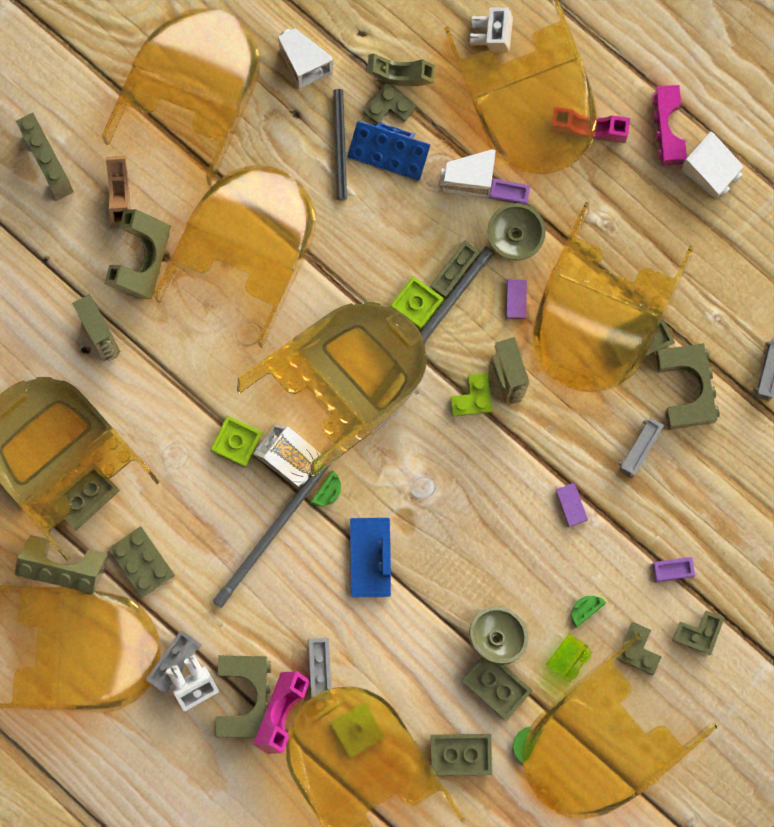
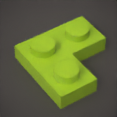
[451,373,492,417]

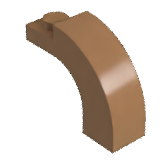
[106,155,131,226]

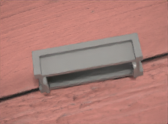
[753,338,774,401]
[618,417,664,478]
[145,630,202,694]
[307,638,332,701]

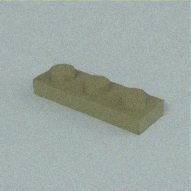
[430,241,480,298]

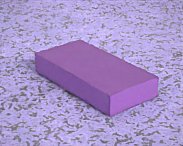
[489,178,530,205]
[506,279,527,319]
[556,483,588,527]
[652,557,695,583]

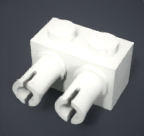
[470,7,513,52]
[166,655,219,712]

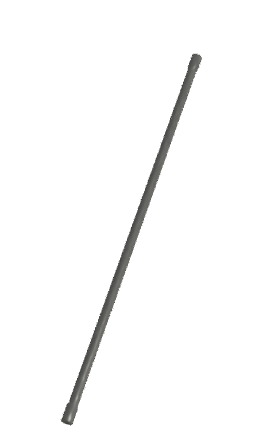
[213,246,495,608]

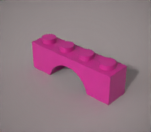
[652,85,687,166]
[550,107,631,143]
[253,671,310,754]

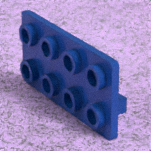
[347,121,431,180]
[350,518,391,598]

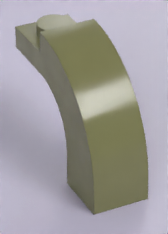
[367,53,435,86]

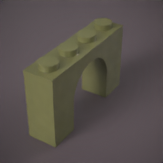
[16,113,74,200]
[104,209,171,299]
[72,294,121,361]
[491,337,530,404]
[655,343,720,430]
[15,535,108,594]
[216,655,271,738]

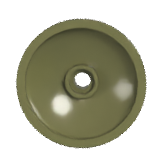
[487,203,546,261]
[469,607,528,665]

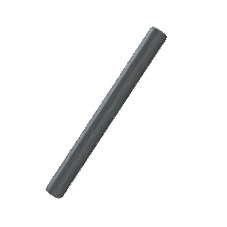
[333,89,347,200]

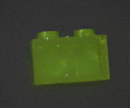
[545,633,592,683]

